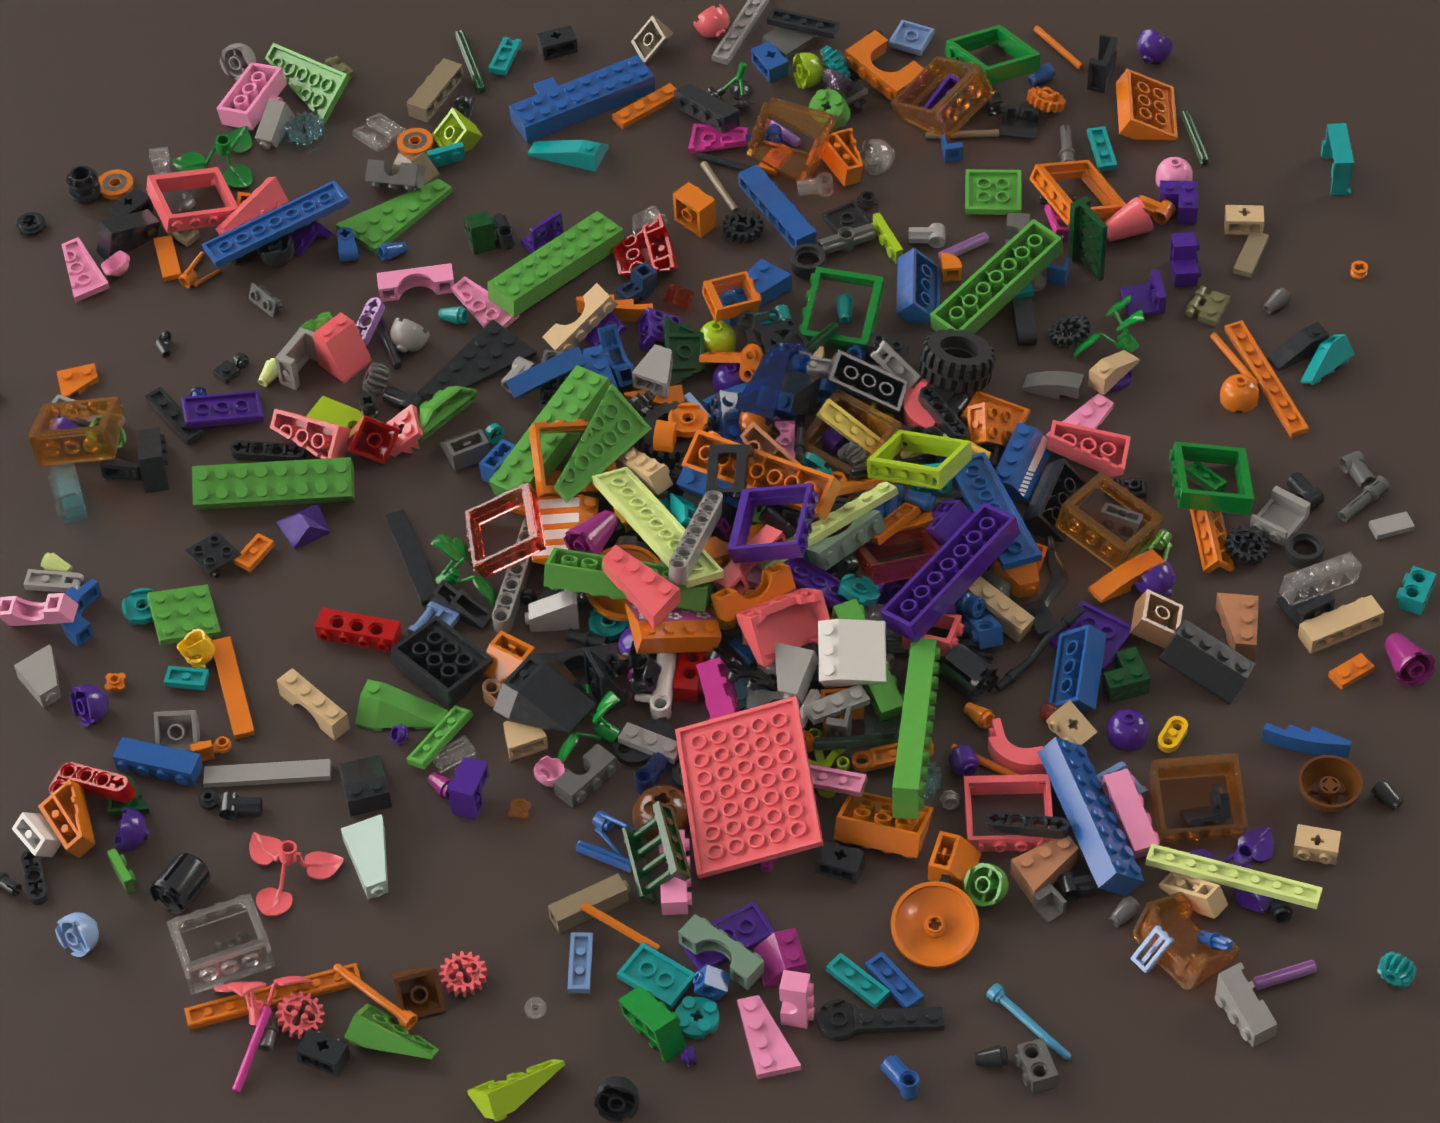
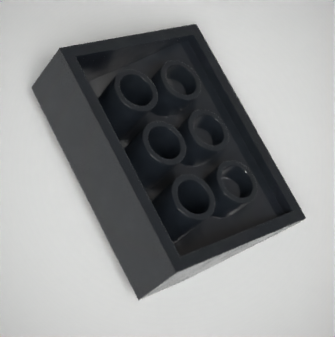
[391,615,493,708]

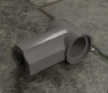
[1339,451,1376,488]

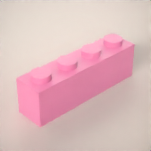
[1101,769,1160,859]

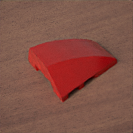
[612,214,679,277]

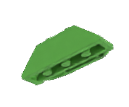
[417,386,478,444]

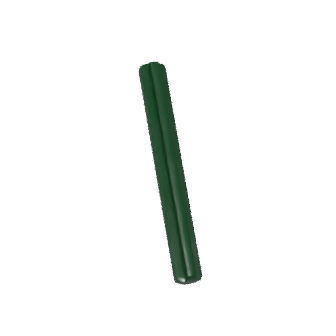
[455,30,486,93]

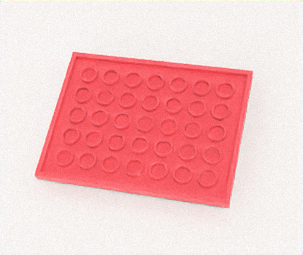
[675,696,824,879]

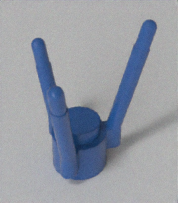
[592,810,637,856]

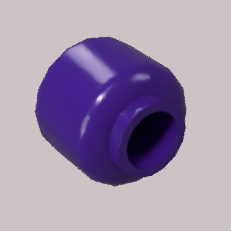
[948,745,979,777]

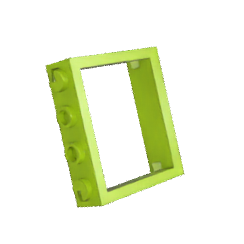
[867,430,972,490]

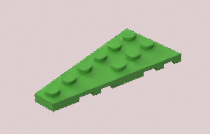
[335,179,453,254]
[553,384,652,503]

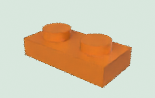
[234,533,275,573]
[1328,653,1375,690]

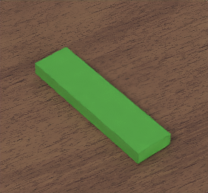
[406,705,473,770]

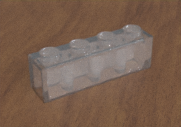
[1279,552,1362,606]

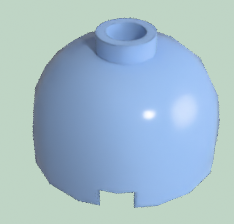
[55,912,99,957]

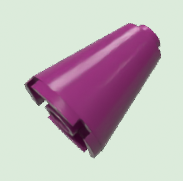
[564,510,618,554]
[1384,633,1436,688]

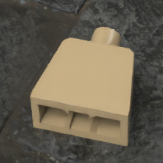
[503,721,548,761]

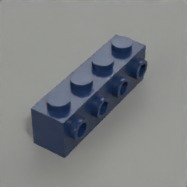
[710,390,742,444]

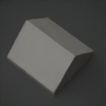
[154,710,200,752]

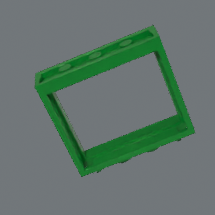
[945,25,1041,86]
[798,266,885,353]
[1169,441,1254,515]

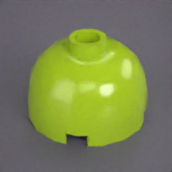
[793,52,825,89]
[700,320,736,353]

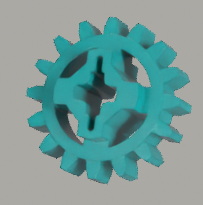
[820,45,851,82]

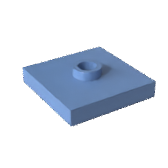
[888,20,935,56]

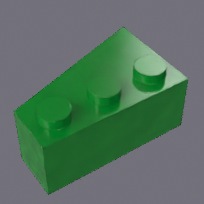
[618,986,685,1063]

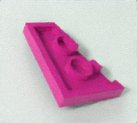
[688,124,748,154]

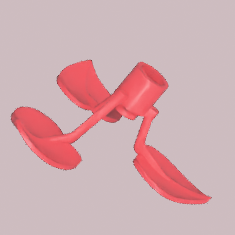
[249,832,344,917]
[214,976,314,1025]

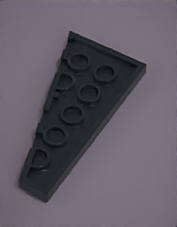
[417,319,537,402]

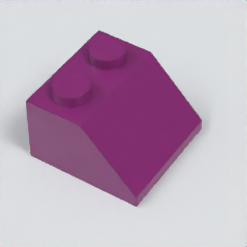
[753,928,807,988]

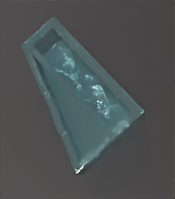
[49,462,87,523]

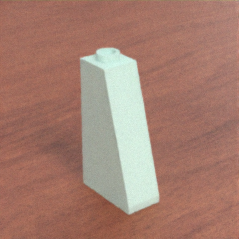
[341,814,388,899]

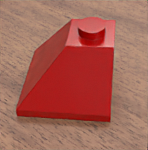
[347,415,401,465]

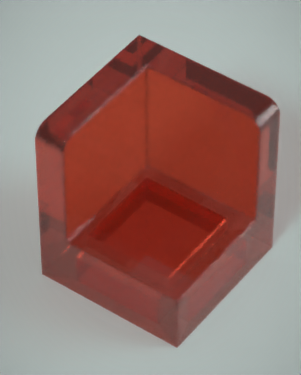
[663,284,694,309]

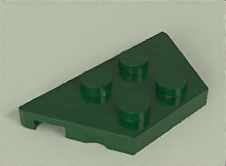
[664,317,705,386]

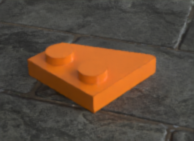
[57,363,99,397]

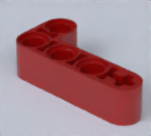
[49,762,136,803]

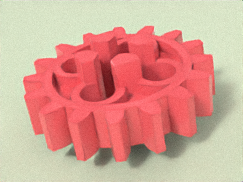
[439,951,488,997]
[276,991,325,1039]

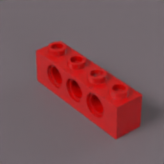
[315,607,402,652]
[672,652,710,702]

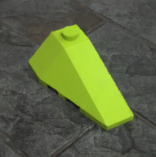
[467,1059,565,1121]

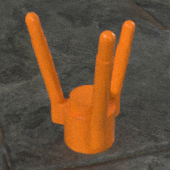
[178,251,222,288]

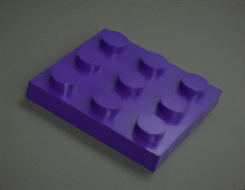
[1050,601,1133,673]

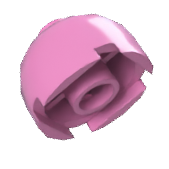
[1155,157,1193,187]

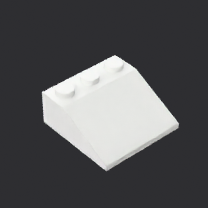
[818,619,887,688]

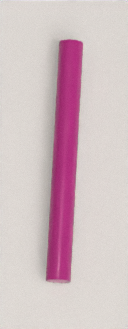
[232,1007,272,1093]

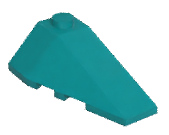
[527,140,609,172]

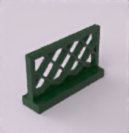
[1068,196,1108,281]

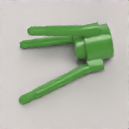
[1133,529,1172,561]

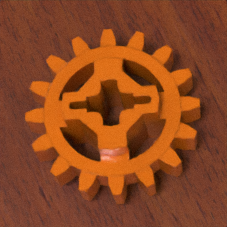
[1026,87,1066,113]

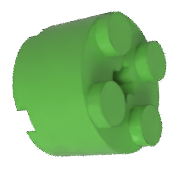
[809,89,851,132]

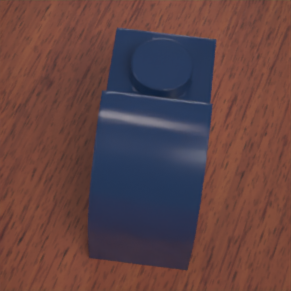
[616,261,657,302]

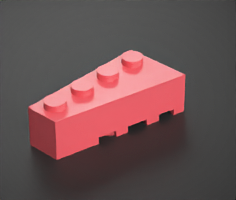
[602,545,681,629]

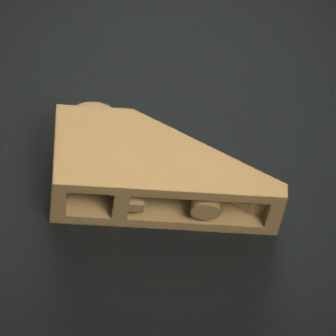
[1088,350,1140,395]
[1159,872,1228,919]

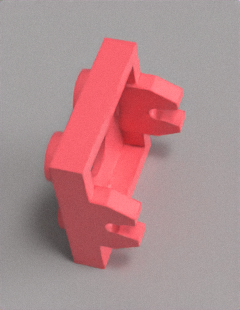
[387,404,423,457]

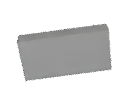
[1368,511,1415,540]

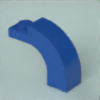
[597,324,634,387]
[62,578,102,648]

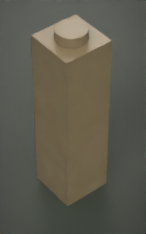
[548,874,631,933]

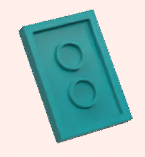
[617,943,695,1010]

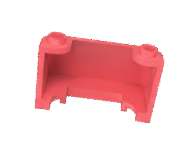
[736,588,830,667]

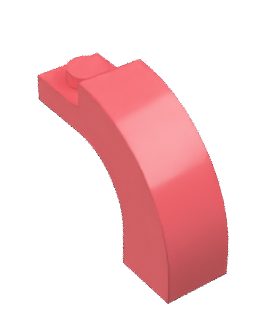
[903,378,940,429]
[988,718,1047,775]

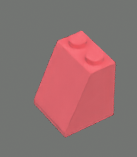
[313,312,372,384]

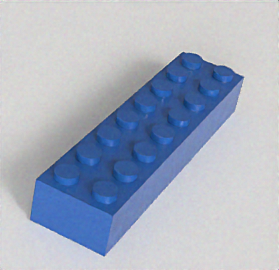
[509,55,655,143]
[1038,737,1144,896]

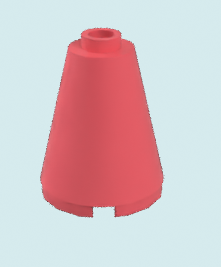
[1104,197,1154,242]

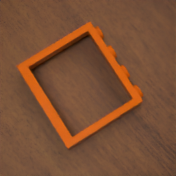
[1029,160,1126,226]
[529,419,616,497]

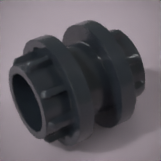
[66,165,101,204]

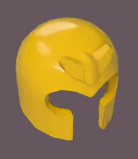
[177,629,215,669]

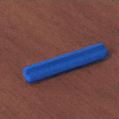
[576,840,633,873]

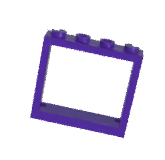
[727,483,819,563]

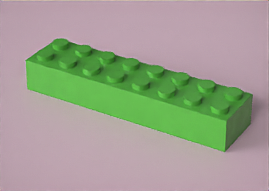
[488,211,623,318]
[930,219,1063,333]
[488,365,611,507]
[192,457,355,510]
[543,547,714,612]

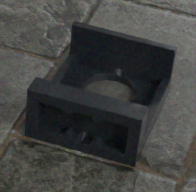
[1087,34,1118,93]
[706,444,754,500]

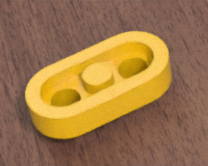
[1157,716,1188,753]

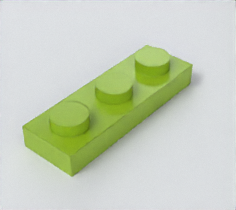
[871,212,903,264]

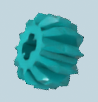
[1377,951,1417,988]

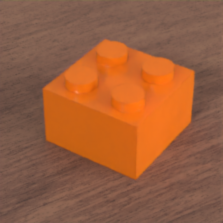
[673,182,717,238]

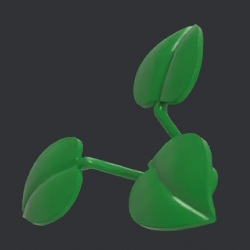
[172,126,253,188]
[1073,295,1145,360]
[431,533,497,609]
[557,683,620,764]

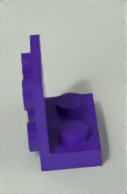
[521,211,564,254]
[286,220,333,256]
[1120,269,1167,317]
[637,307,682,351]

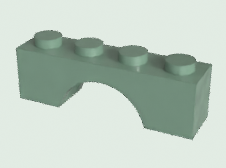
[805,509,886,571]
[678,914,764,990]

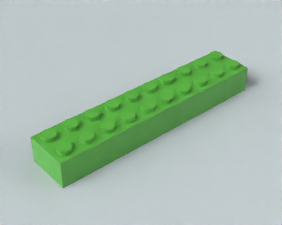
[892,638,940,819]

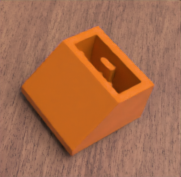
[483,631,536,684]
[928,831,981,889]

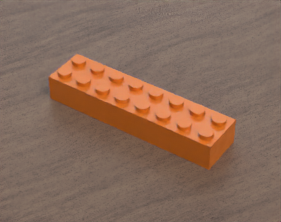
[681,429,842,521]

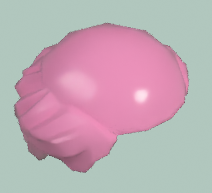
[101,251,130,277]
[533,756,565,787]

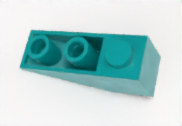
[1301,334,1355,385]
[669,493,697,529]

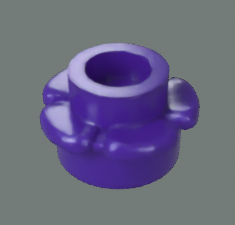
[390,724,409,745]
[681,1045,697,1067]

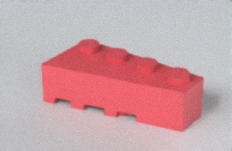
[216,176,289,236]
[270,409,351,459]
[1046,420,1131,477]

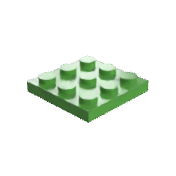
[965,169,1021,215]
[147,584,221,645]

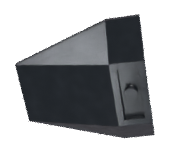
[493,653,597,735]

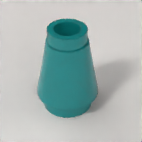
[835,293,854,323]
[438,306,468,325]

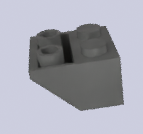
[440,429,490,471]

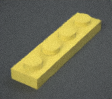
[816,398,885,456]

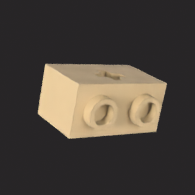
[1224,205,1264,235]
[1046,700,1097,745]
[1292,824,1341,865]

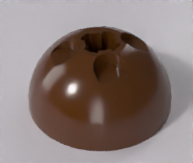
[1298,755,1363,813]
[632,785,690,841]

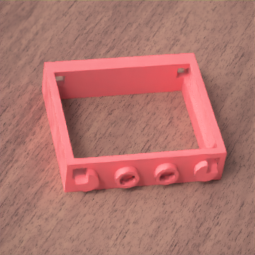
[146,167,238,233]
[963,774,1053,852]

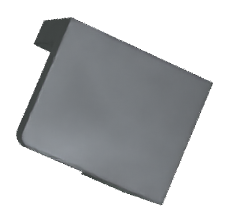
[1032,884,1067,924]

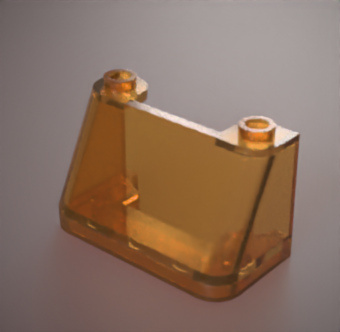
[1133,892,1241,990]

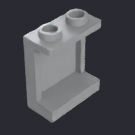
[275,327,318,390]
[1249,486,1311,546]

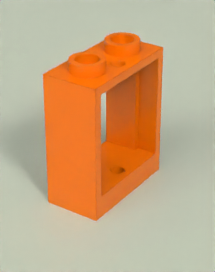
[702,271,762,322]

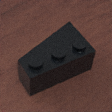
[96,209,160,261]
[136,427,169,493]

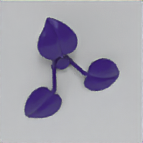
[1188,827,1274,913]

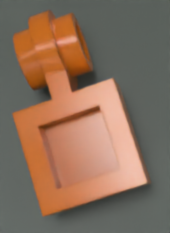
[190,736,232,762]

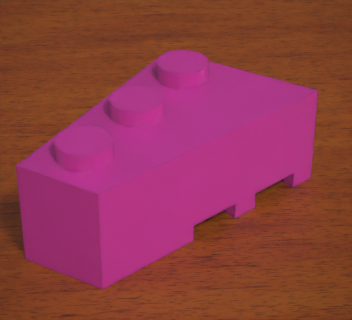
[696,657,740,720]

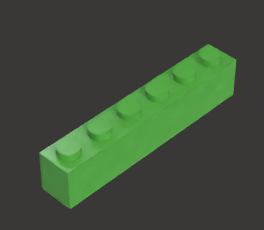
[832,599,904,721]

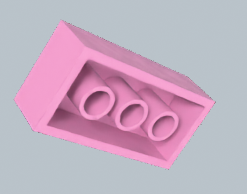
[216,62,287,130]

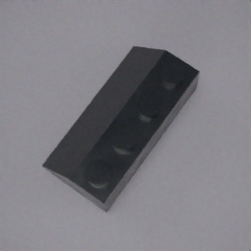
[825,350,909,414]
[1022,458,1089,542]
[1159,619,1255,705]

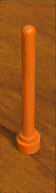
[333,964,418,1030]

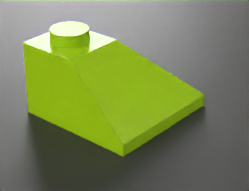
[432,108,482,152]

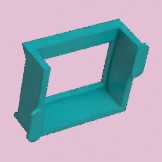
[1321,123,1354,195]

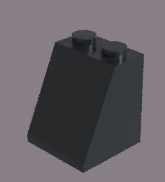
[757,368,822,416]

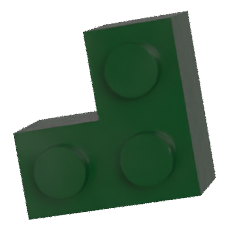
[463,211,498,255]
[1102,647,1150,704]

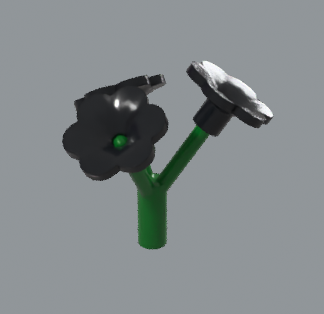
[708,62,755,107]

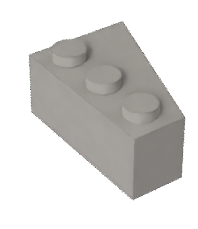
[1215,962,1277,1047]

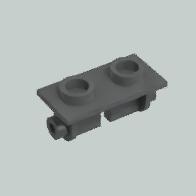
[248,282,284,318]

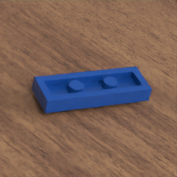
[865,951,924,1008]

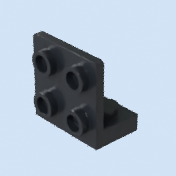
[1276,584,1336,630]
[1180,783,1231,826]

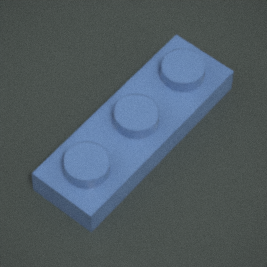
[567,932,593,993]

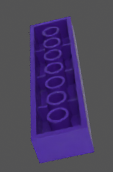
[880,502,1020,643]

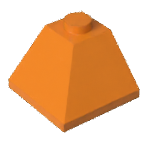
[993,559,1040,598]

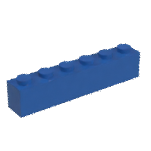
[738,165,817,249]

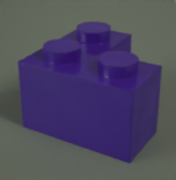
[1159,180,1198,224]
[1169,232,1201,287]
[926,500,973,546]
[447,756,489,820]

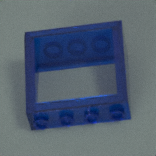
[735,342,812,420]

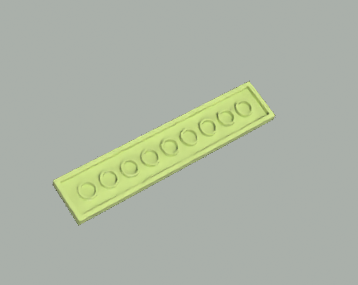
[592,467,724,588]

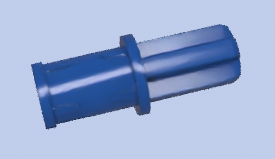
[1197,930,1234,952]

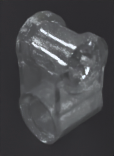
[632,206,668,235]

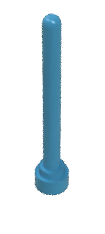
[986,983,1071,1060]

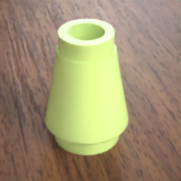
[257,358,278,387]
[41,552,73,572]

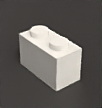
[12,812,62,857]

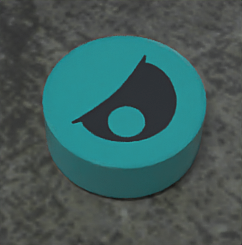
[484,423,504,444]

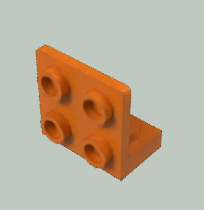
[967,402,1012,447]

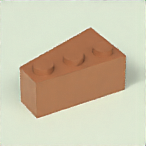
[1216,593,1259,660]
[1011,835,1078,905]

